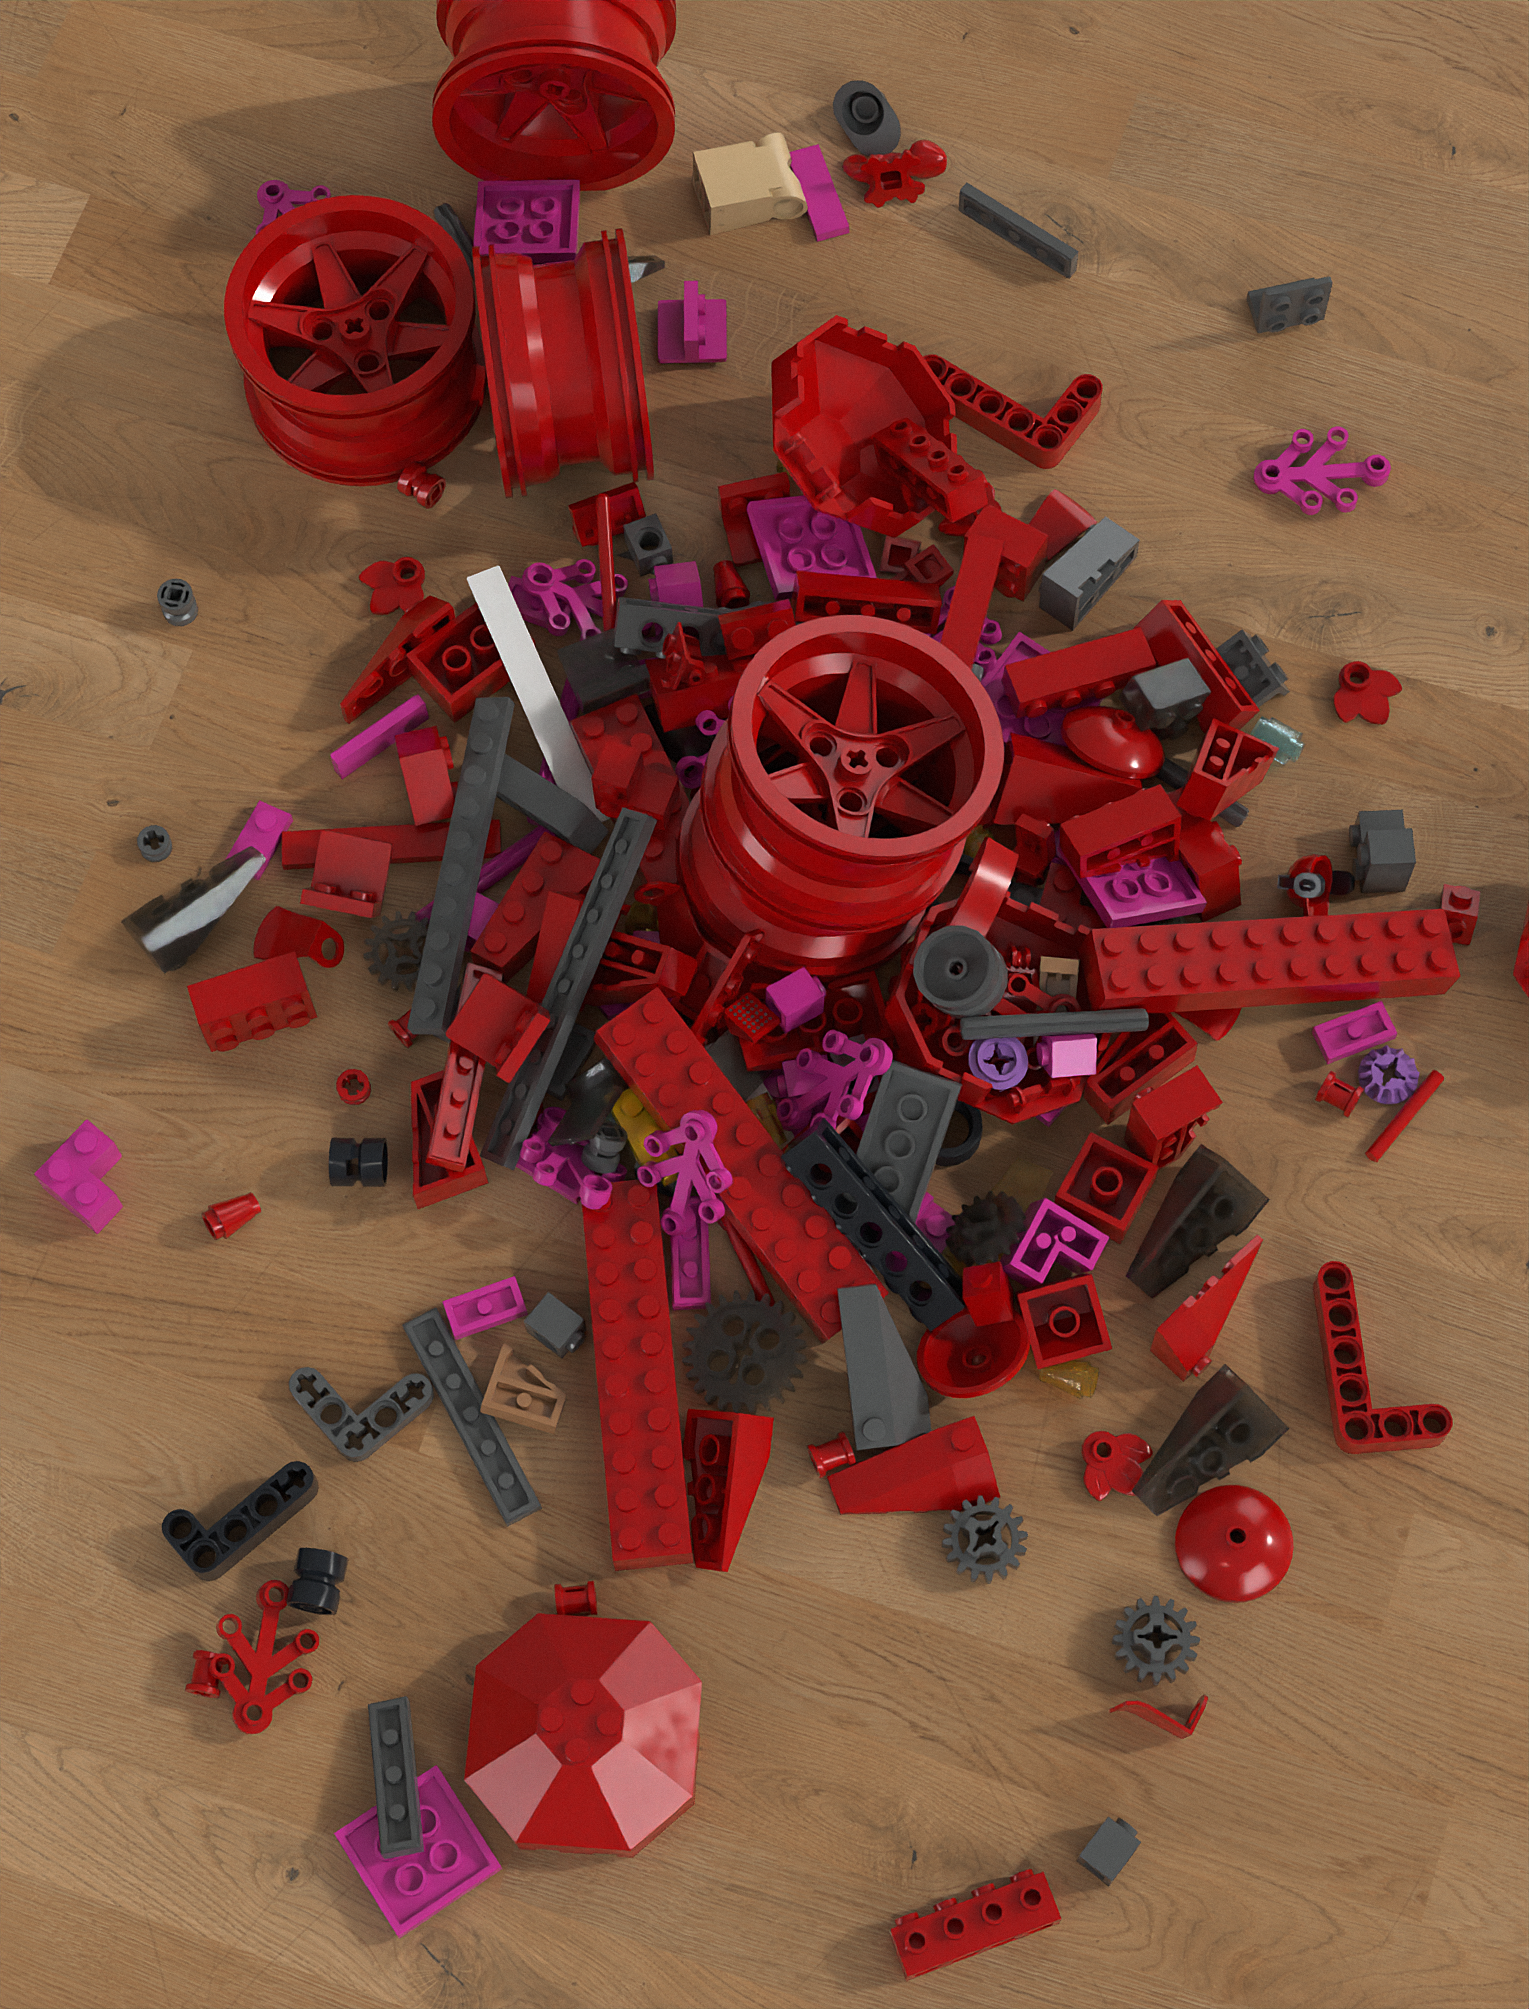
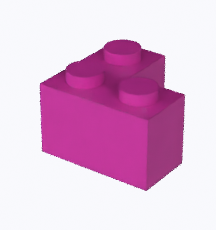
[648,561,703,637]
[34,1119,123,1234]
[1000,1198,1109,1288]

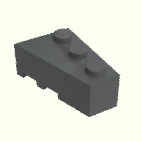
[1038,516,1140,631]

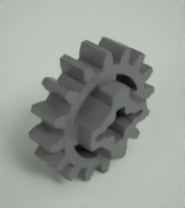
[942,1496,1028,1584]
[1112,1596,1200,1686]

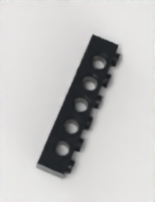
[781,1118,966,1332]

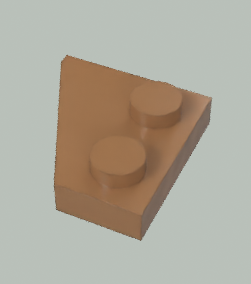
[480,1343,567,1434]

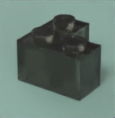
[1118,658,1211,741]

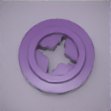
[967,1037,1028,1092]
[1358,1045,1419,1104]

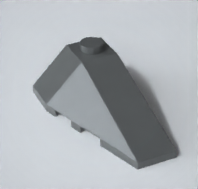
[837,1284,932,1450]

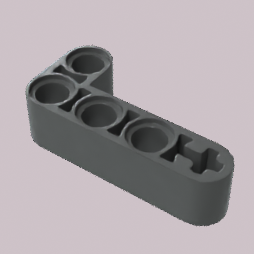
[496,754,609,854]

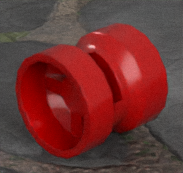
[397,461,446,509]

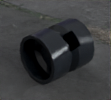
[329,1137,388,1187]
[286,1547,349,1615]

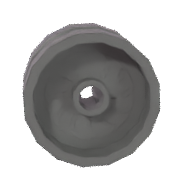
[913,926,1008,1019]

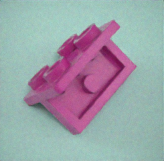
[658,281,727,363]

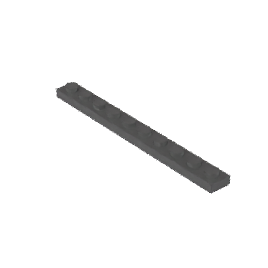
[407,697,515,1035]
[480,807,657,1170]

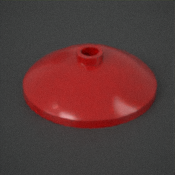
[1060,706,1165,779]
[917,1306,1030,1398]
[1175,1485,1294,1603]

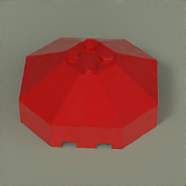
[771,315,957,538]
[884,891,1112,1125]
[464,1613,702,1858]

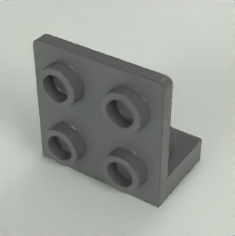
[1247,276,1333,333]

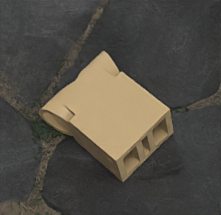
[692,133,808,235]

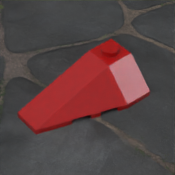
[340,595,455,724]
[738,971,894,1072]
[1150,1234,1263,1382]
[683,1408,774,1572]
[827,1416,1001,1515]

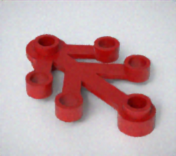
[939,973,1081,1070]
[208,1580,319,1735]

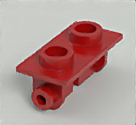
[662,622,706,690]

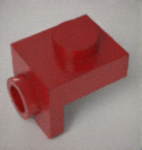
[1013,813,1056,879]
[1439,884,1480,945]

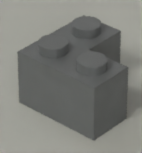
[1349,809,1416,893]

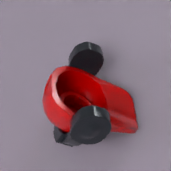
[1277,854,1355,917]

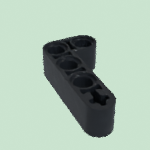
[162,1461,319,1581]

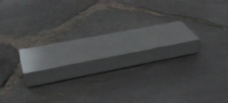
[959,182,1079,279]
[368,1696,424,1860]

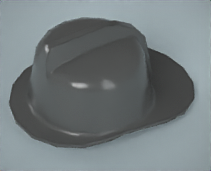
[833,80,901,156]

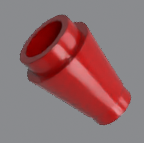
[713,560,750,609]
[202,1192,261,1240]

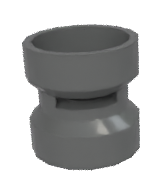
[157,579,198,626]
[581,1120,628,1174]

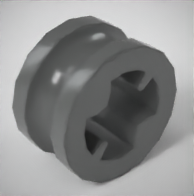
[137,825,172,862]

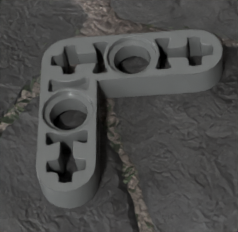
[289,1367,434,1462]

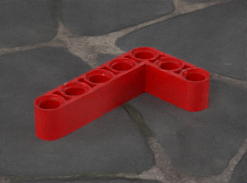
[923,354,1103,469]
[1313,1261,1453,1454]

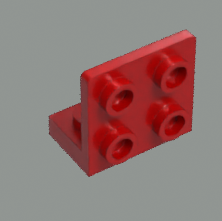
[718,471,790,567]
[300,830,393,918]
[446,972,551,1083]

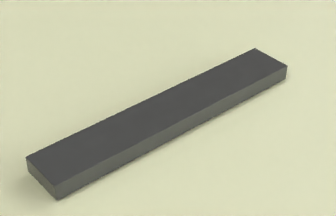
[402,1308,542,1527]

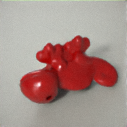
[842,139,947,208]

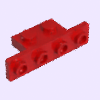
[670,929,764,1048]

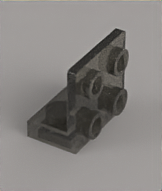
[557,628,650,715]

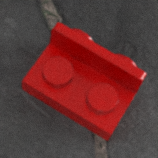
[568,482,646,547]

